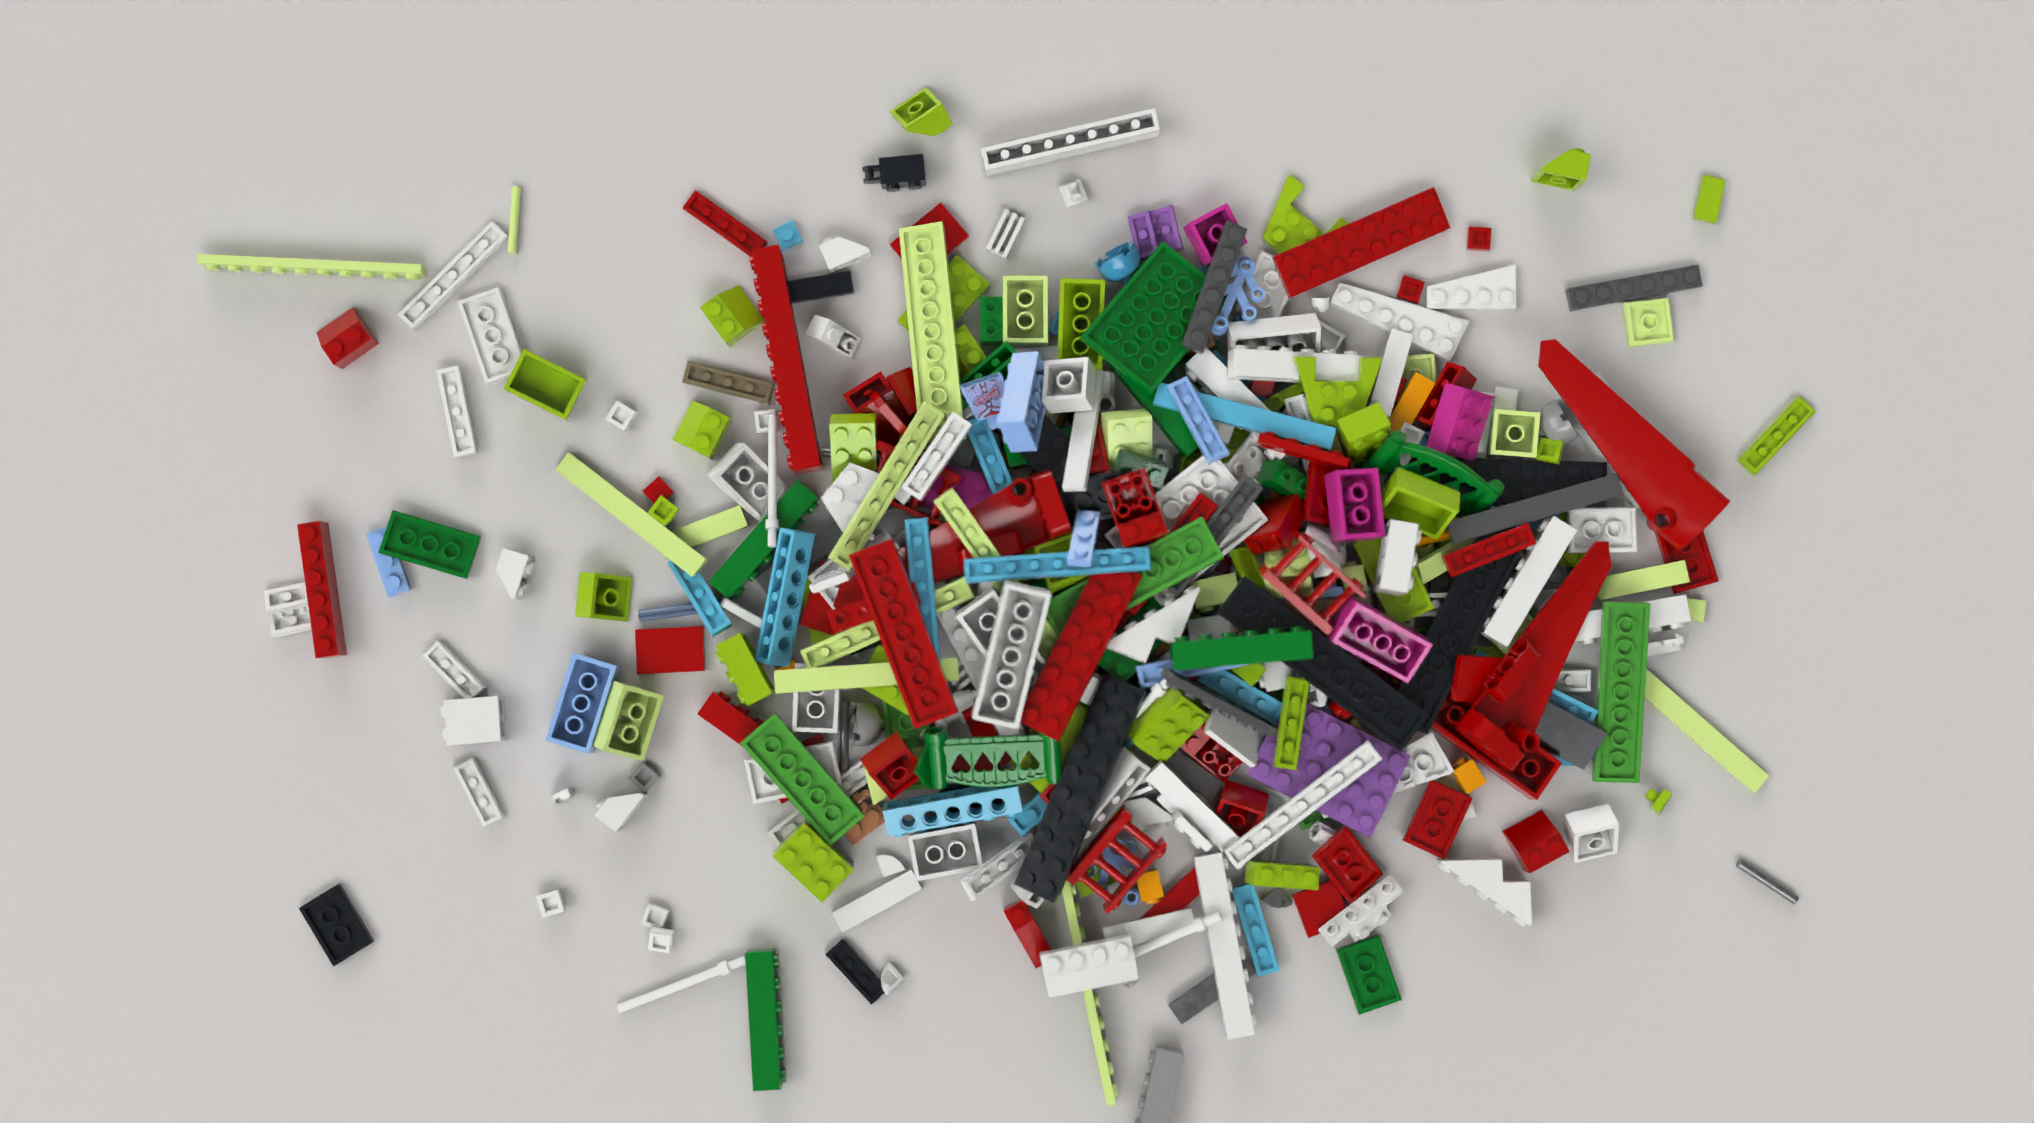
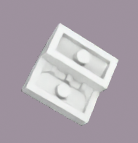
[264,582,312,638]

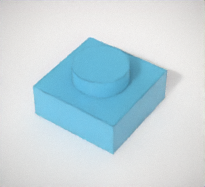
[773,220,803,251]

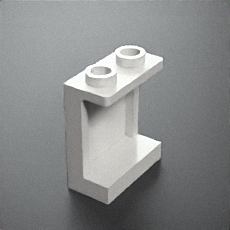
[441,696,506,746]

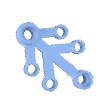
[1211,257,1265,335]
[1087,828,1142,905]

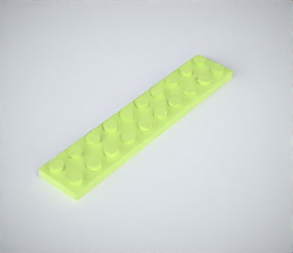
[899,221,967,445]

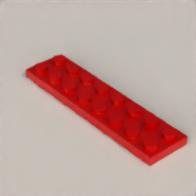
[1272,187,1451,298]
[849,538,959,729]
[1020,572,1143,742]

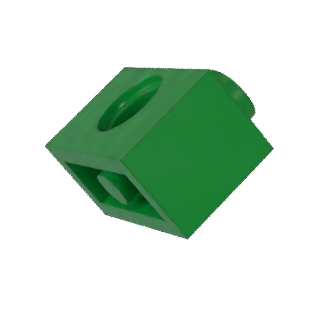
[980,297,1003,346]
[1257,460,1307,501]

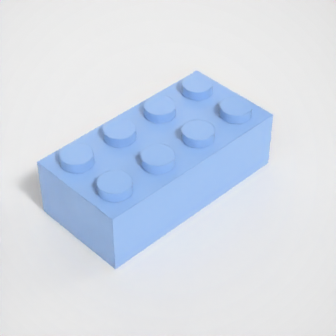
[996,351,1046,452]
[546,653,621,754]

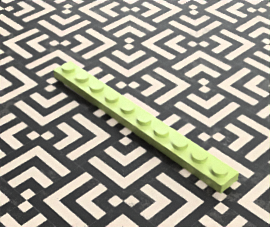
[197,254,427,281]
[934,488,1058,660]
[1062,881,1119,1106]

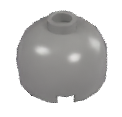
[1539,399,1579,444]
[849,702,885,747]

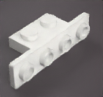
[1157,793,1224,856]
[1318,875,1403,946]

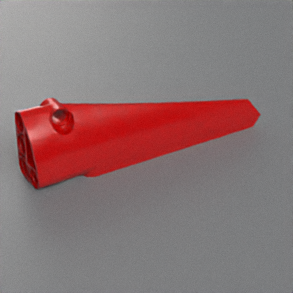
[1538,339,1730,551]
[833,470,1071,608]
[1455,541,1612,773]

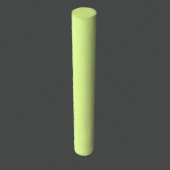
[507,186,521,254]

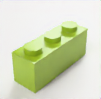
[1244,860,1320,890]

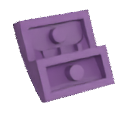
[1127,205,1184,259]

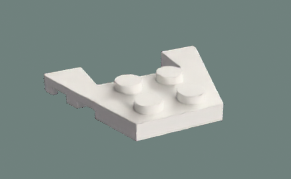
[821,463,912,550]

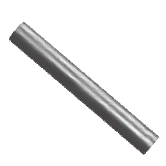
[840,701,850,769]
[1736,859,1799,904]

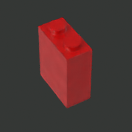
[1243,494,1304,555]

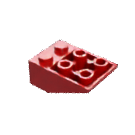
[843,371,911,454]
[1102,468,1168,548]
[1180,703,1243,783]

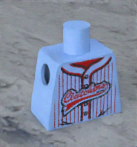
[960,372,1004,430]

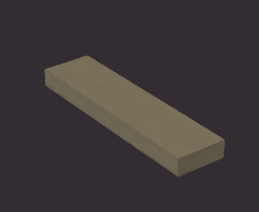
[682,361,775,405]

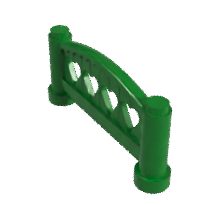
[1359,430,1504,518]
[924,727,1062,789]

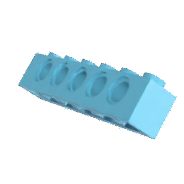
[755,527,815,667]
[883,785,1023,837]

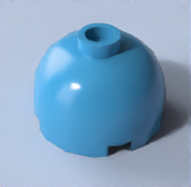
[1095,241,1140,283]

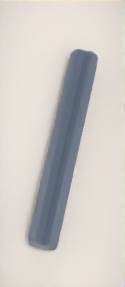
[638,598,727,622]

